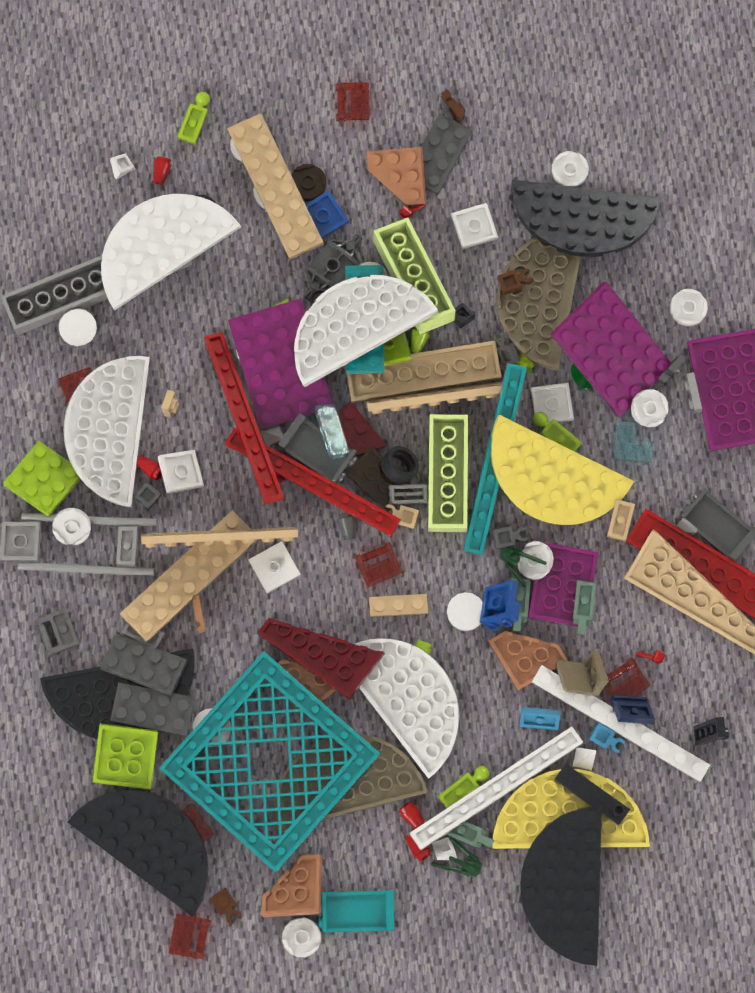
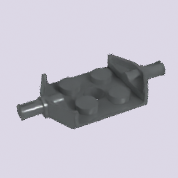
[303,234,362,301]

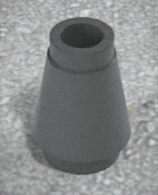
[337,513,356,540]

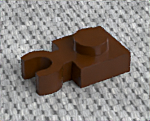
[441,89,465,123]
[497,269,533,295]
[209,888,242,925]

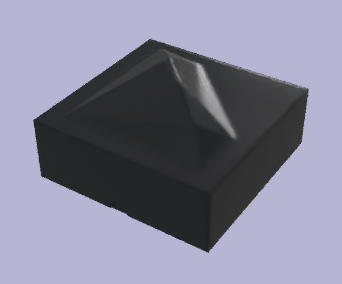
[453,303,475,329]

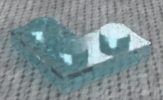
[613,421,653,463]

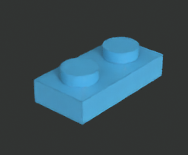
[519,707,560,731]

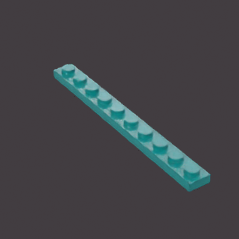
[463,363,527,555]

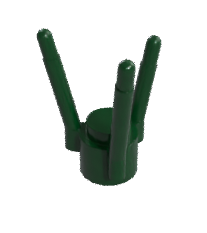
[500,547,547,587]
[431,837,482,877]

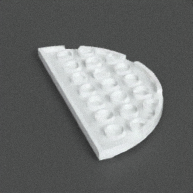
[101,194,241,311]
[294,275,439,387]
[64,356,150,507]
[354,638,459,779]

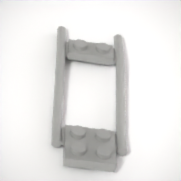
[0,513,158,575]

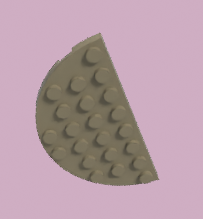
[497,238,581,372]
[273,734,428,832]

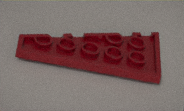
[275,402,386,483]
[257,618,385,700]

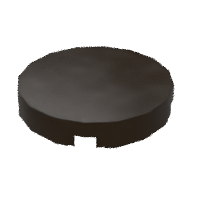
[291,164,327,201]

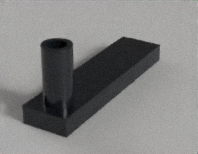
[694,717,729,746]
[554,764,630,826]

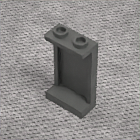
[278,413,358,484]
[680,488,755,562]

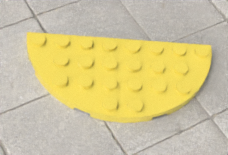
[491,415,634,525]
[492,769,650,849]

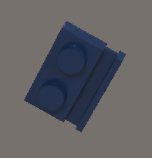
[610,695,655,724]

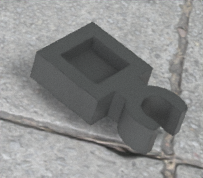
[493,331,520,365]
[658,354,686,384]
[493,526,528,550]

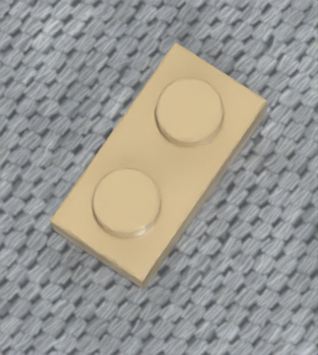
[161,390,179,418]
[607,499,635,542]

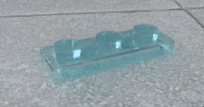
[314,403,350,459]

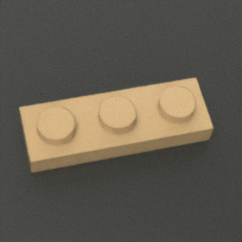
[369,594,428,617]

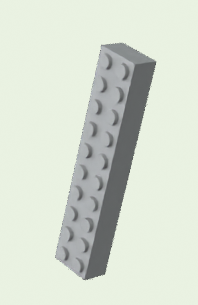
[1,255,193,336]

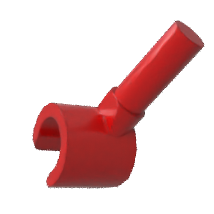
[399,204,426,219]
[636,650,665,664]

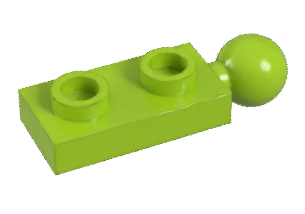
[178,92,210,145]
[532,412,582,452]
[438,766,490,808]

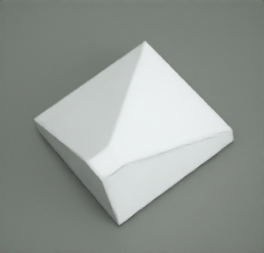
[110,153,135,180]
[572,747,596,771]
[431,837,457,860]

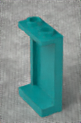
[319,890,394,932]

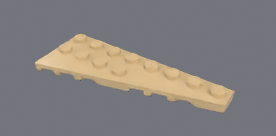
[624,530,755,654]

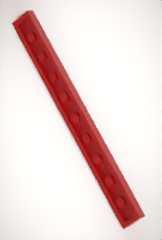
[204,332,284,505]
[225,428,401,537]

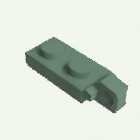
[511,578,531,633]
[573,580,597,636]
[445,821,494,849]

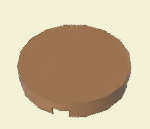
[192,595,206,633]

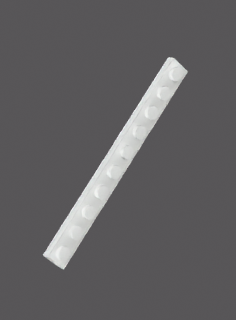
[532,665,710,782]
[410,727,583,850]

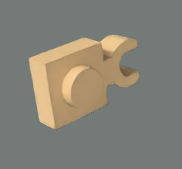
[385,504,419,529]

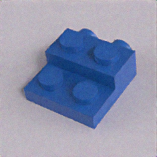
[480,580,521,630]

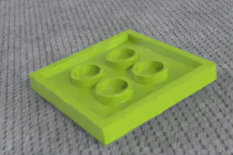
[3,441,81,517]
[92,724,158,790]

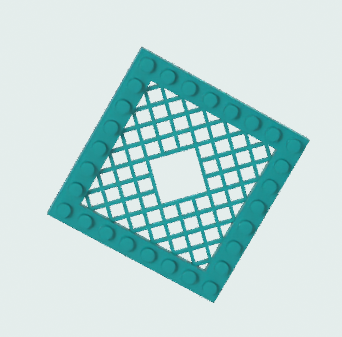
[159,651,380,873]

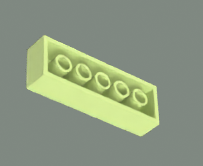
[373,218,455,334]
[428,414,468,532]

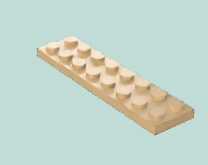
[227,113,324,260]
[345,341,501,403]
[366,381,503,414]
[120,510,258,642]
[141,527,298,548]

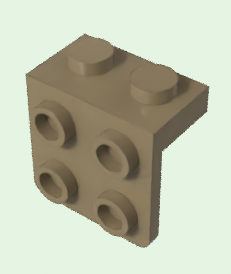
[556,650,608,696]

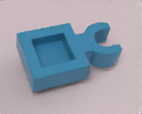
[588,722,625,753]

